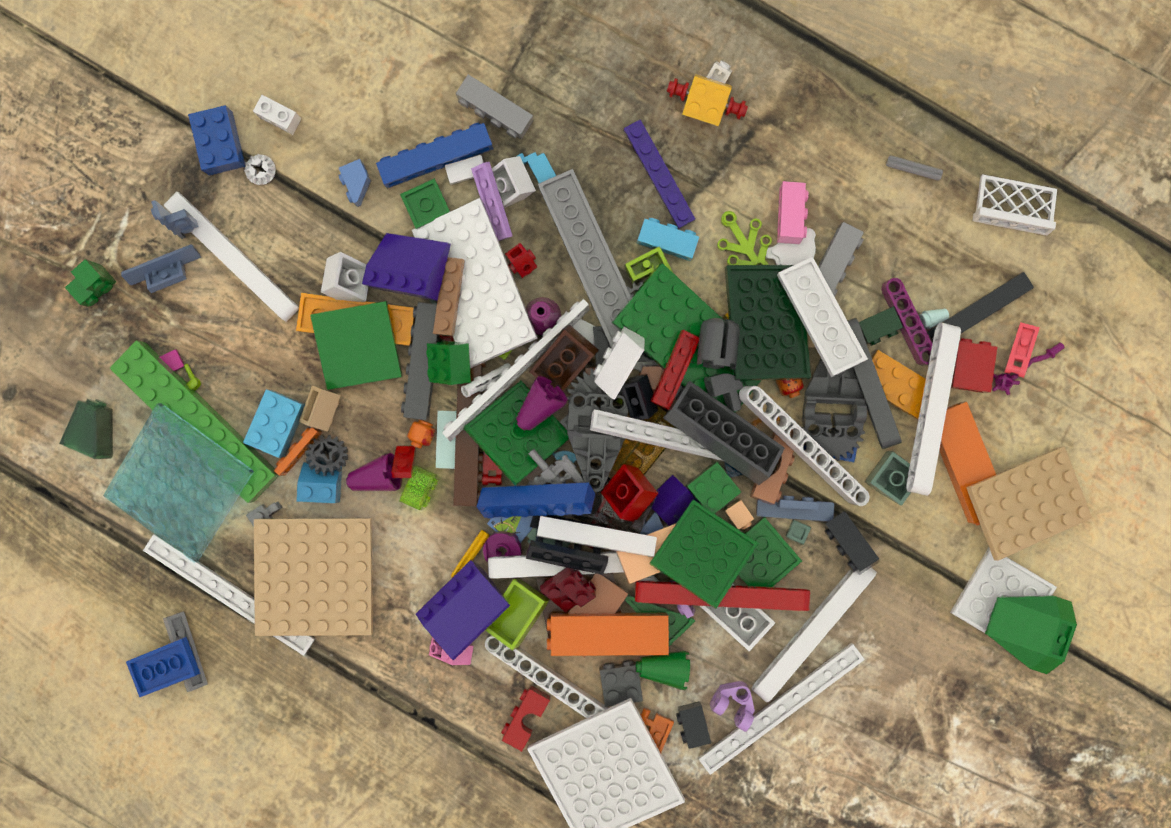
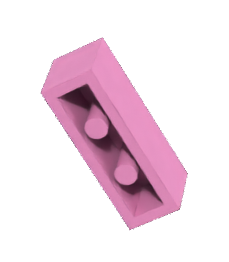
[777,181,809,244]

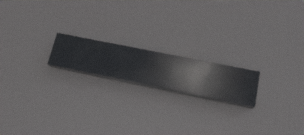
[927,272,1034,344]

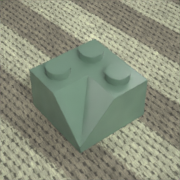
[865,451,911,506]

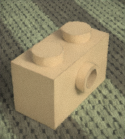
[299,385,341,432]

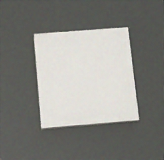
[950,547,1057,633]

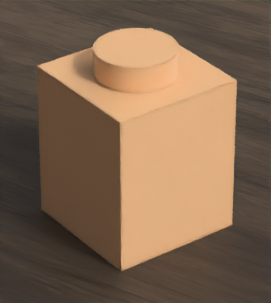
[723,499,754,530]

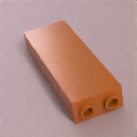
[939,402,996,525]
[547,613,669,656]

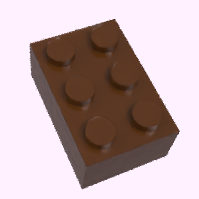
[529,325,599,391]

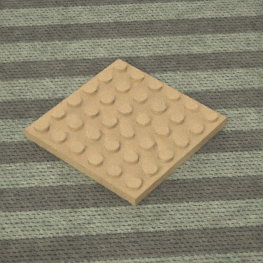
[254,518,373,636]

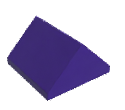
[649,475,699,526]

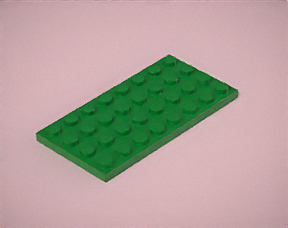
[611,263,761,413]

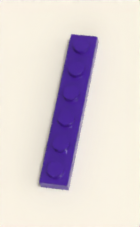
[624,119,695,229]

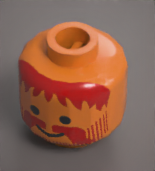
[776,379,804,398]
[407,419,435,449]

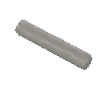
[886,155,943,180]

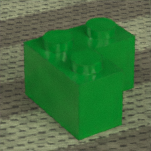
[65,259,116,307]

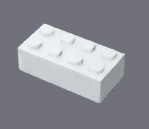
[700,584,775,651]

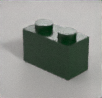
[859,306,903,346]

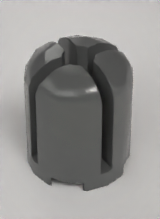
[697,318,740,370]

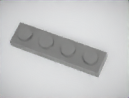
[163,611,208,692]

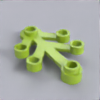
[717,211,772,265]

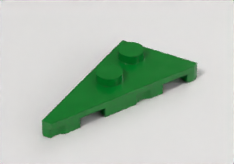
[625,594,695,646]

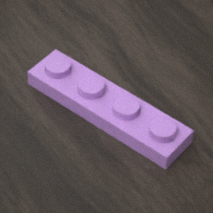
[471,162,512,241]

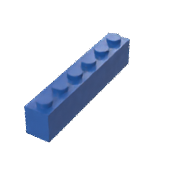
[376,123,493,189]
[477,482,595,518]

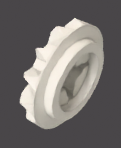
[244,154,276,185]

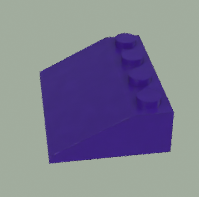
[362,233,451,301]
[416,560,510,660]

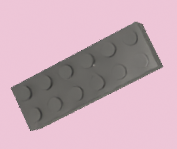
[663,381,785,485]

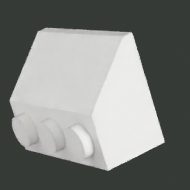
[593,327,645,400]

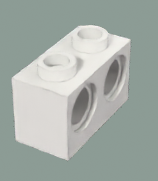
[253,95,302,135]

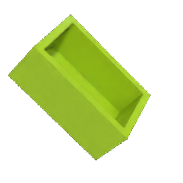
[485,578,550,651]

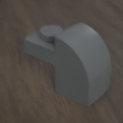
[704,374,743,411]

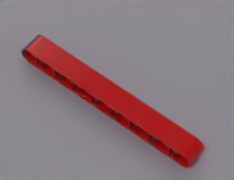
[635,581,810,611]

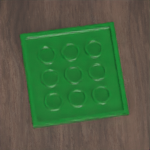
[310,301,403,390]
[463,380,569,486]
[650,500,759,609]

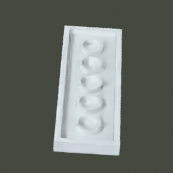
[777,257,868,377]

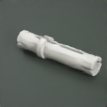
[461,363,512,397]

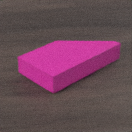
[160,349,184,371]

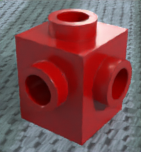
[505,243,537,278]

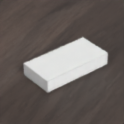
[445,155,484,185]

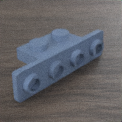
[151,200,199,239]
[121,244,201,293]
[756,495,834,521]

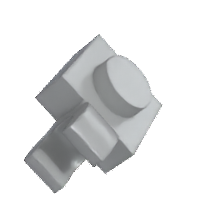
[246,502,282,527]

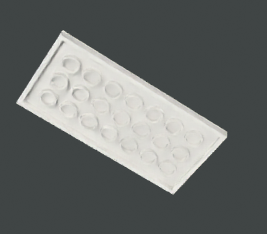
[412,198,537,368]

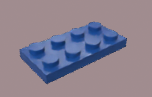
[126,637,200,697]

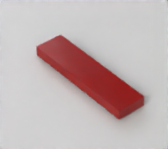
[650,330,699,410]

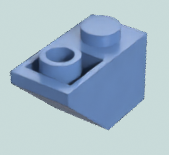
[338,159,371,207]

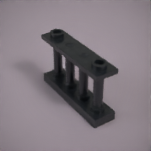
[526,515,610,575]

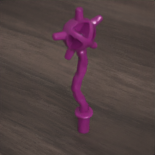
[992,342,1065,395]

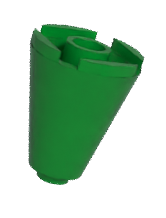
[635,651,690,691]

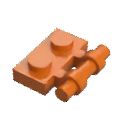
[640,708,674,753]

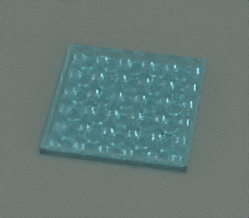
[103,403,254,563]

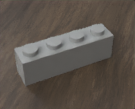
[456,74,534,140]
[818,222,864,297]

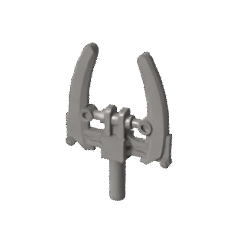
[528,449,585,517]

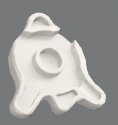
[765,228,816,265]

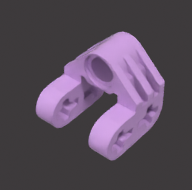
[710,681,755,732]

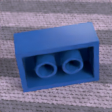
[188,105,246,175]

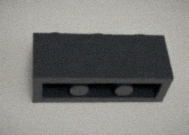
[824,511,880,575]

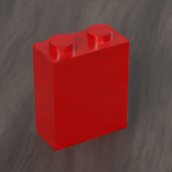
[951,338,998,393]

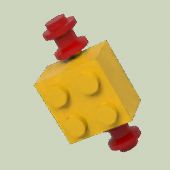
[667,74,748,126]

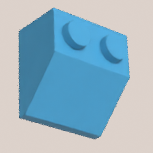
[296,462,342,503]

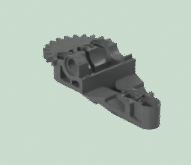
[801,358,867,461]
[567,368,628,492]

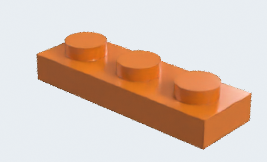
[274,427,323,476]

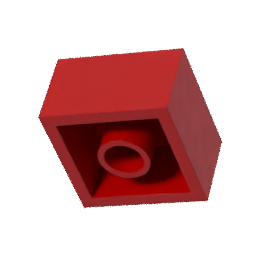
[601,464,659,522]

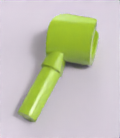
[184,364,201,391]

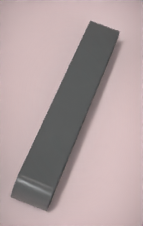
[847,318,902,449]

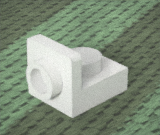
[706,60,733,84]

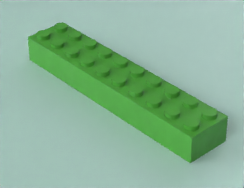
[110,340,279,503]

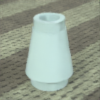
[919,308,949,329]

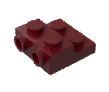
[540,567,596,613]

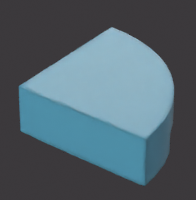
[553,451,577,463]

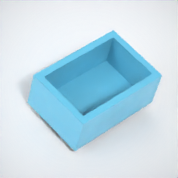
[243,389,305,458]

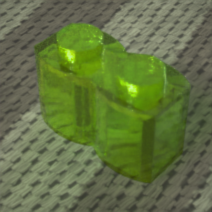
[399,465,439,510]

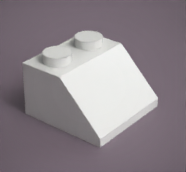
[492,156,536,208]
[321,252,368,302]

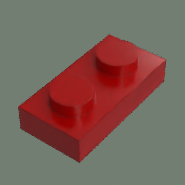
[391,446,416,478]

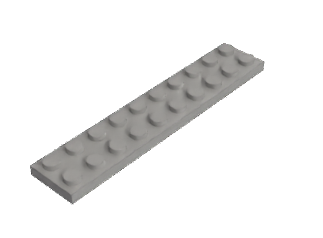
[538,169,631,348]

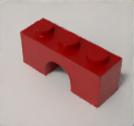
[501,685,551,752]

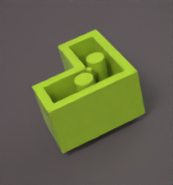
[624,246,672,283]

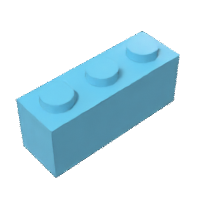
[637,218,699,262]

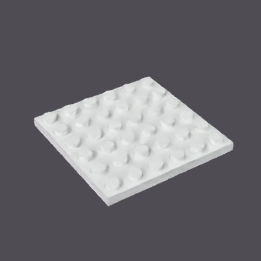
[527,698,685,828]

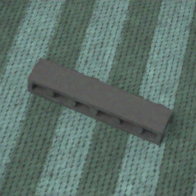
[401,302,439,420]

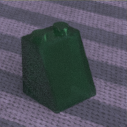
[59,399,113,459]

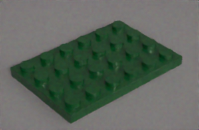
[725,265,811,381]

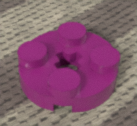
[483,531,522,562]

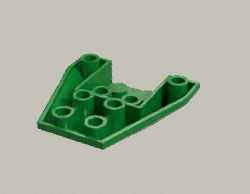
[985,595,1077,674]

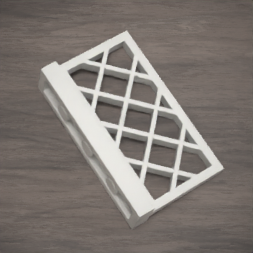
[972,174,1057,236]

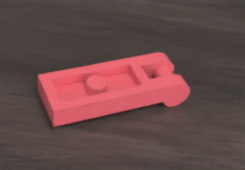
[1004,322,1040,378]

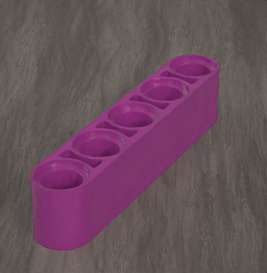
[881,278,932,366]

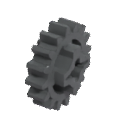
[305,435,348,476]

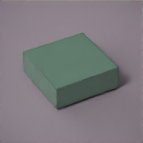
[785,519,811,545]

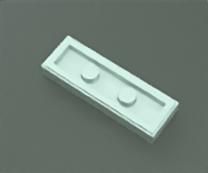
[436,411,456,469]

